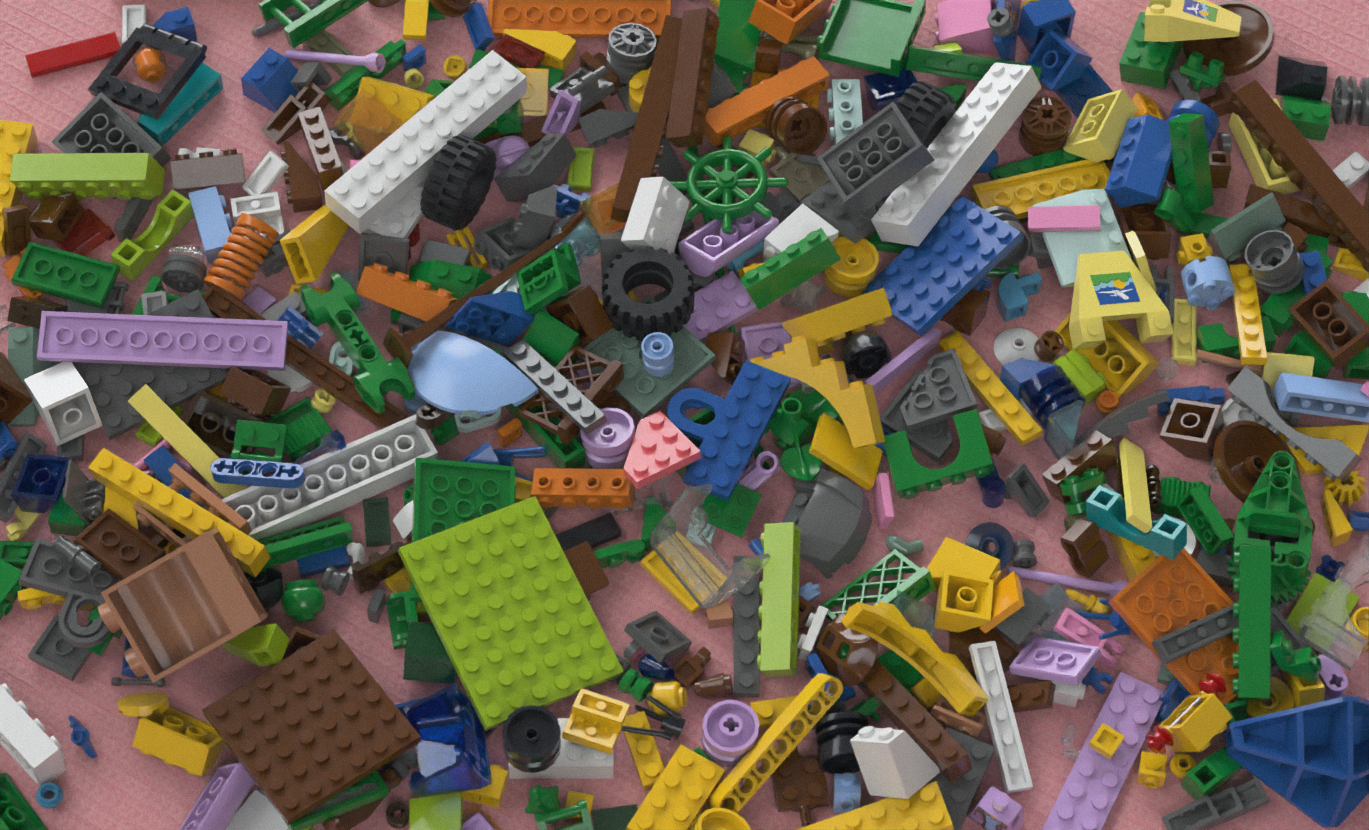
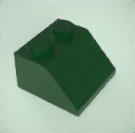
[403,621,458,684]

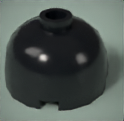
[841,331,892,379]
[243,568,283,613]

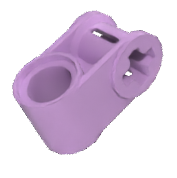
[1316,651,1348,700]

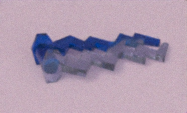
[268,430,346,477]

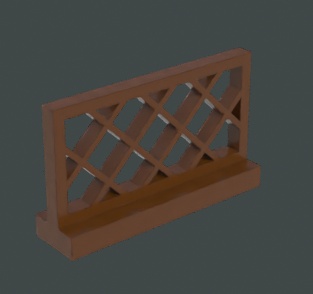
[518,345,624,445]

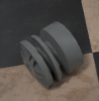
[606,23,657,85]
[1331,76,1369,126]
[986,206,1031,270]
[1244,230,1305,294]

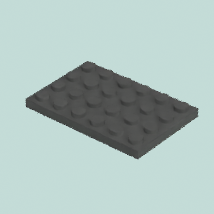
[72,289,230,440]

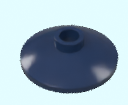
[965,522,1014,570]

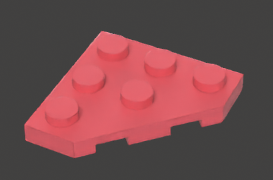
[624,411,701,489]

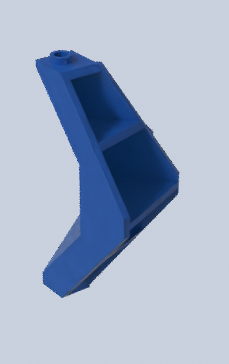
[1224,696,1369,827]

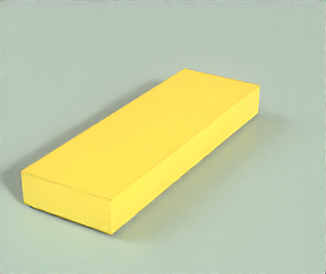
[1171,299,1196,366]

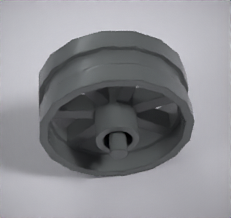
[161,254,207,293]

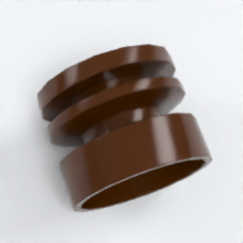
[766,96,827,155]
[1019,96,1072,157]

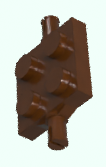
[771,746,830,827]

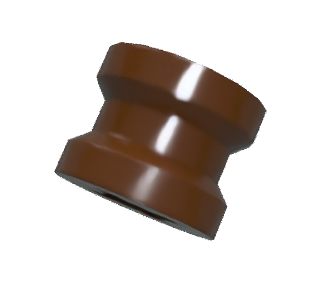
[1034,331,1064,361]

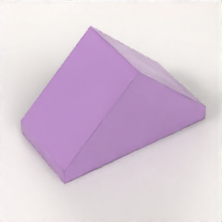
[541,90,581,136]

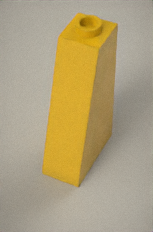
[279,205,349,284]

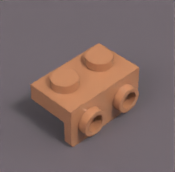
[931,696,987,739]

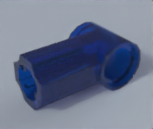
[975,457,1006,508]

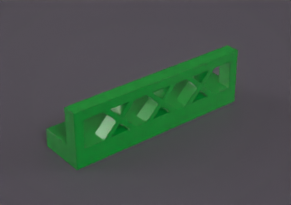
[323,39,406,111]
[257,516,352,569]

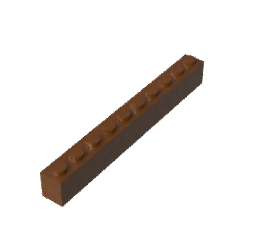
[611,15,682,223]
[1229,79,1369,272]

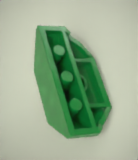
[409,259,496,300]

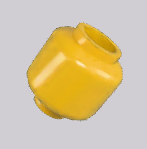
[648,681,687,716]

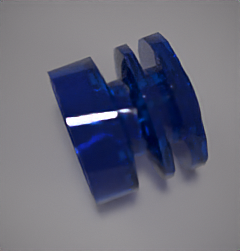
[1020,365,1086,430]

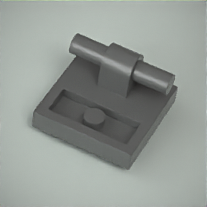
[549,66,615,113]

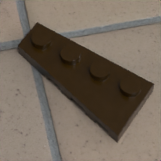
[351,535,412,595]

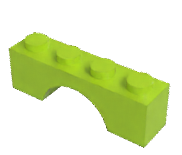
[111,189,194,282]

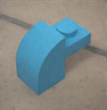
[996,272,1042,322]

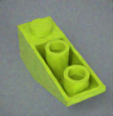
[220,623,289,666]

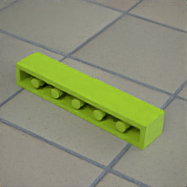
[757,522,801,677]

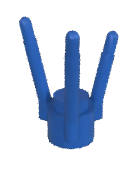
[493,446,546,482]
[1075,598,1132,640]

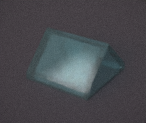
[1044,400,1083,460]

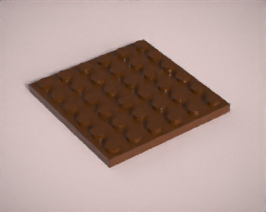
[202,629,421,825]

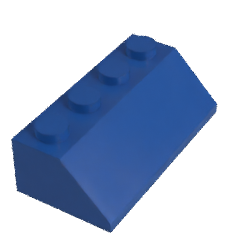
[1105,115,1172,208]

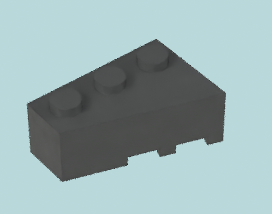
[494,133,577,201]

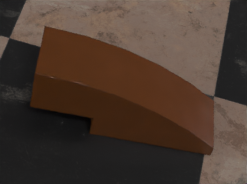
[261,81,332,145]

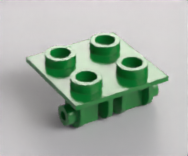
[697,484,762,538]

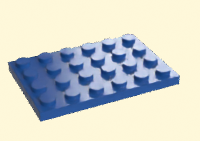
[861,195,1024,337]

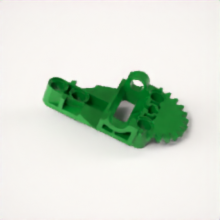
[1227,451,1313,604]

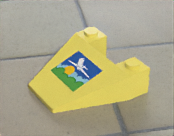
[1144,0,1242,42]
[1069,250,1173,350]

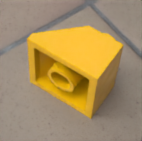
[934,570,994,633]

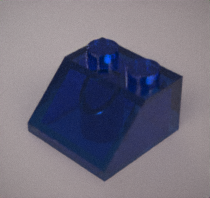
[864,67,918,111]
[11,453,74,514]

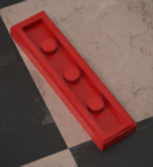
[25,32,120,78]

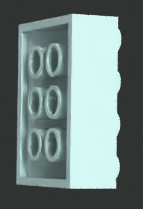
[1032,189,1132,288]

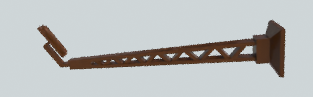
[383,207,588,368]

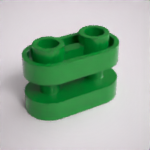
[1060,468,1106,515]

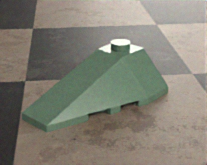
[8,327,54,427]

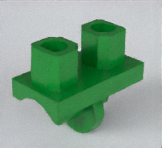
[1179,51,1227,93]

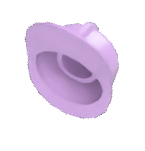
[484,135,531,178]

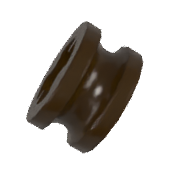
[386,802,409,829]

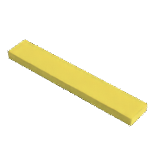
[128,384,249,499]
[1119,437,1152,534]

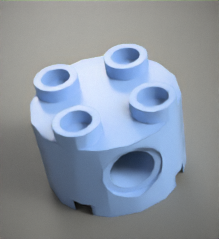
[1181,256,1235,310]

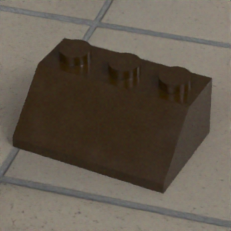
[183,389,270,459]

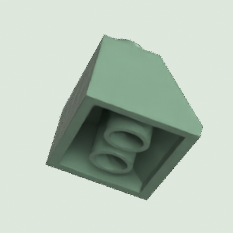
[1208,192,1285,263]

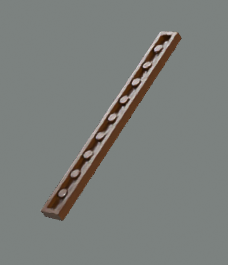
[202,284,407,429]

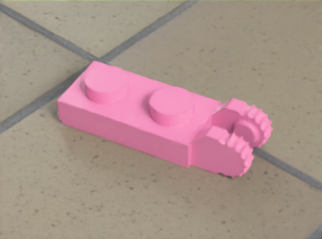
[1053,608,1123,667]

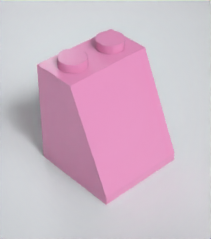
[935,0,998,53]

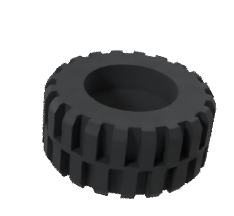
[896,81,956,148]
[420,135,497,230]
[602,246,695,341]

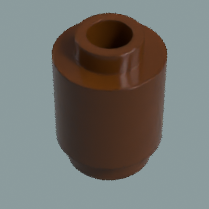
[981,424,1006,456]

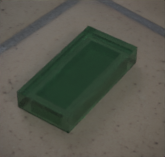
[363,497,391,547]

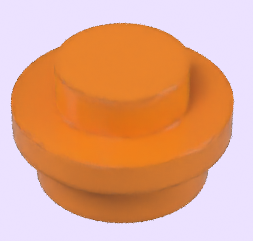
[1095,390,1120,414]

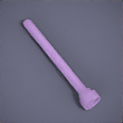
[285,49,385,72]
[1006,566,1128,597]

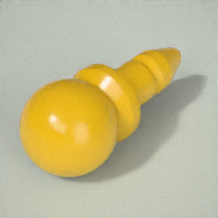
[1065,590,1110,614]

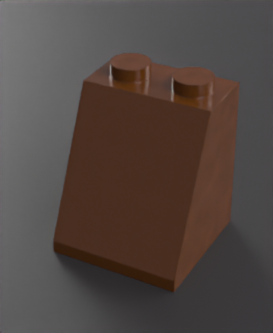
[0,352,33,425]

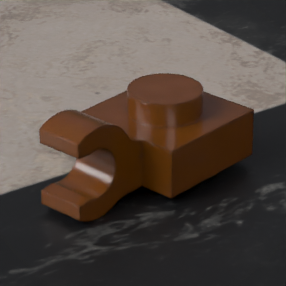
[668,647,711,691]

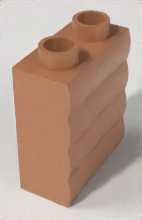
[98,527,268,683]

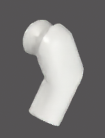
[346,542,367,580]

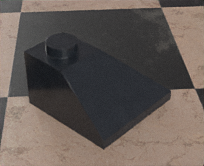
[1275,56,1328,100]

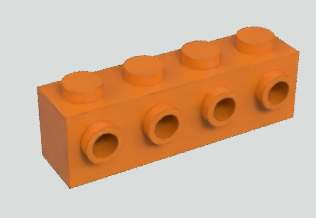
[356,263,459,327]
[531,468,636,509]

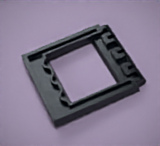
[88,24,207,120]

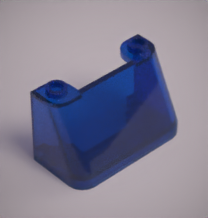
[402,683,492,797]

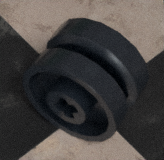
[503,705,561,773]

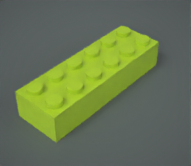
[10,153,165,200]

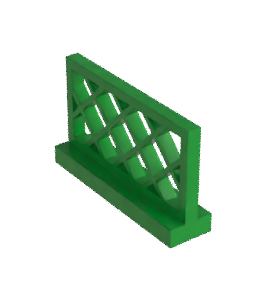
[821,549,936,622]

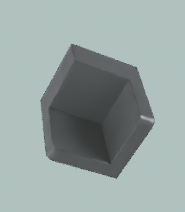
[290,62,332,93]

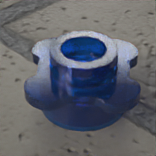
[1316,555,1345,582]

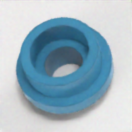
[36,782,63,808]

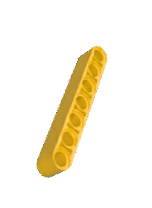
[709,673,843,813]

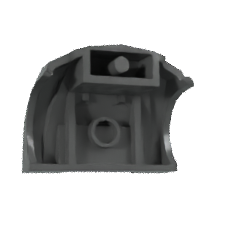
[782,469,872,579]

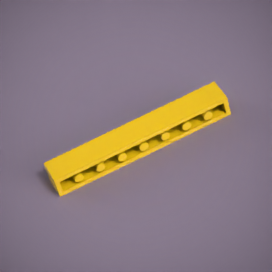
[88,448,271,578]

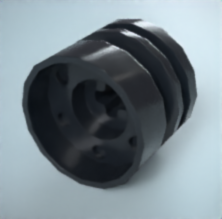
[814,711,869,774]

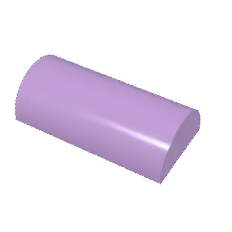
[679,211,779,277]
[179,763,254,830]

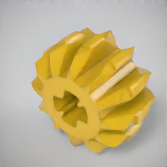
[1323,470,1366,507]

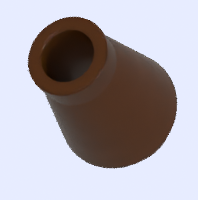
[695,673,733,698]

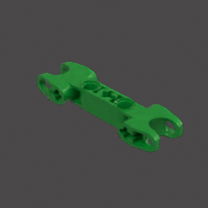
[299,272,415,414]

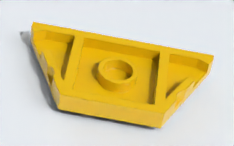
[1279,425,1369,475]

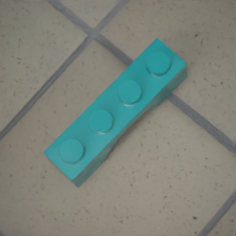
[1086,485,1187,560]

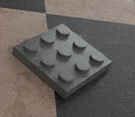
[799,181,885,244]

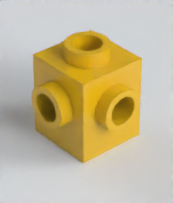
[1176,233,1213,268]

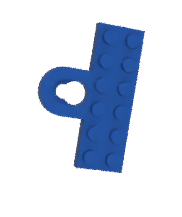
[668,360,791,501]

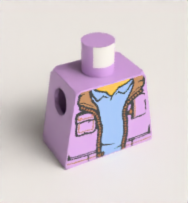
[968,786,1024,830]

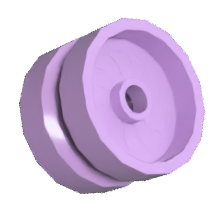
[580,408,635,469]
[701,700,759,767]

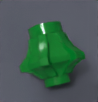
[524,783,562,814]

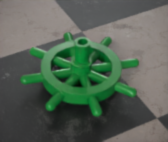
[669,136,789,234]

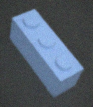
[188,186,232,263]

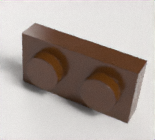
[3,204,32,256]
[1007,681,1056,712]

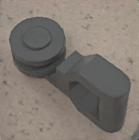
[329,120,365,160]

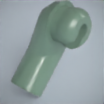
[886,534,924,557]

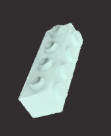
[827,79,863,147]

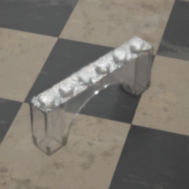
[1298,534,1369,671]

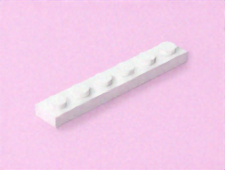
[969,641,1033,794]

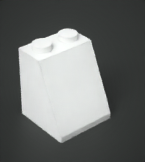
[763,204,839,262]
[24,362,102,446]
[850,726,940,799]

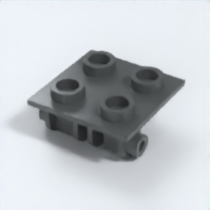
[63,459,105,526]

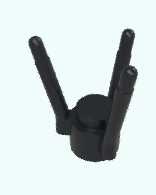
[621,695,686,741]

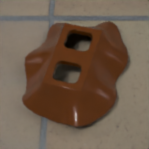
[814,613,878,686]

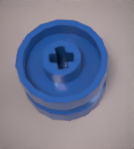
[1166,99,1220,150]

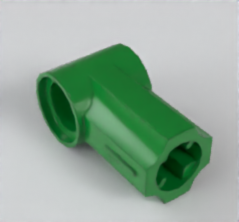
[1155,189,1195,234]

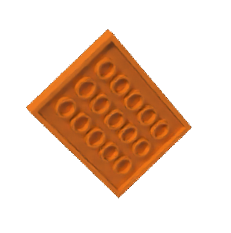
[1108,548,1237,705]

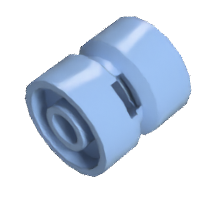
[641,332,675,377]

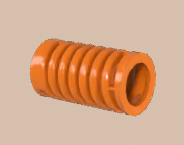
[203,213,279,302]

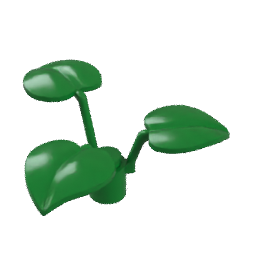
[763,390,839,482]

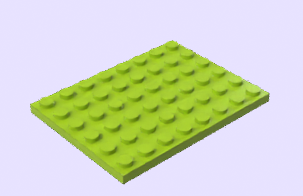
[398,496,624,731]

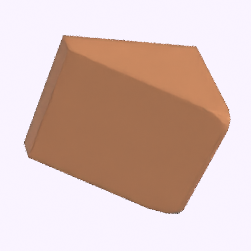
[704,601,734,629]

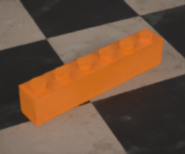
[704,56,830,147]

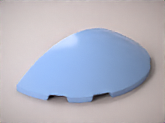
[407,331,538,415]

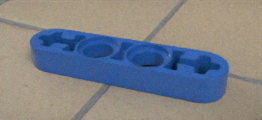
[210,458,306,489]

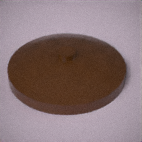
[1182,0,1275,77]
[1213,420,1300,503]

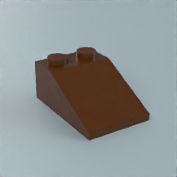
[1113,199,1172,260]

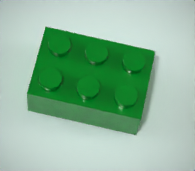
[1119,12,1184,89]

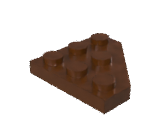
[949,627,1019,683]

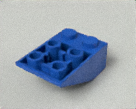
[446,291,534,347]

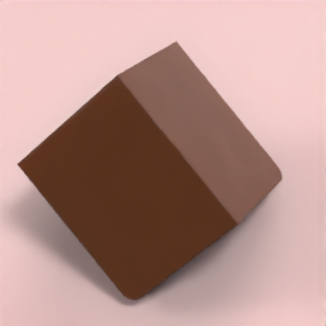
[1201,82,1233,117]

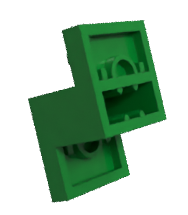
[516,242,581,314]

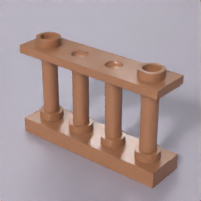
[133,463,252,548]

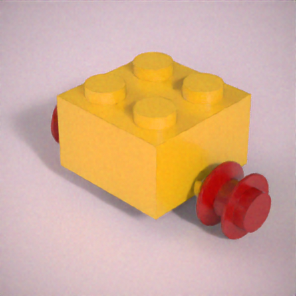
[1145,673,1232,754]

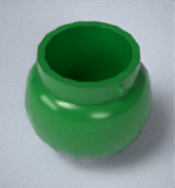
[282,579,325,622]

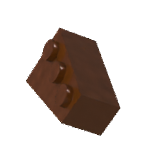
[939,289,990,336]

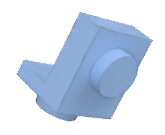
[833,773,861,814]

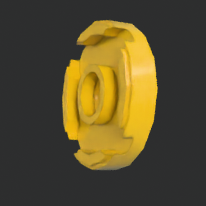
[117,692,170,717]

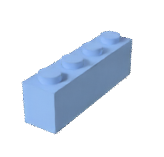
[1272,372,1369,422]

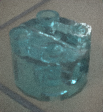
[546,214,600,266]

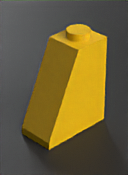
[927,537,1002,590]

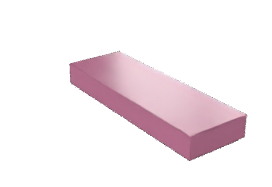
[1028,205,1100,232]

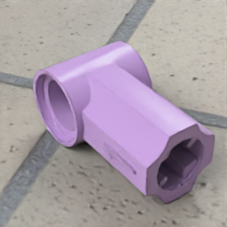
[738,451,782,491]

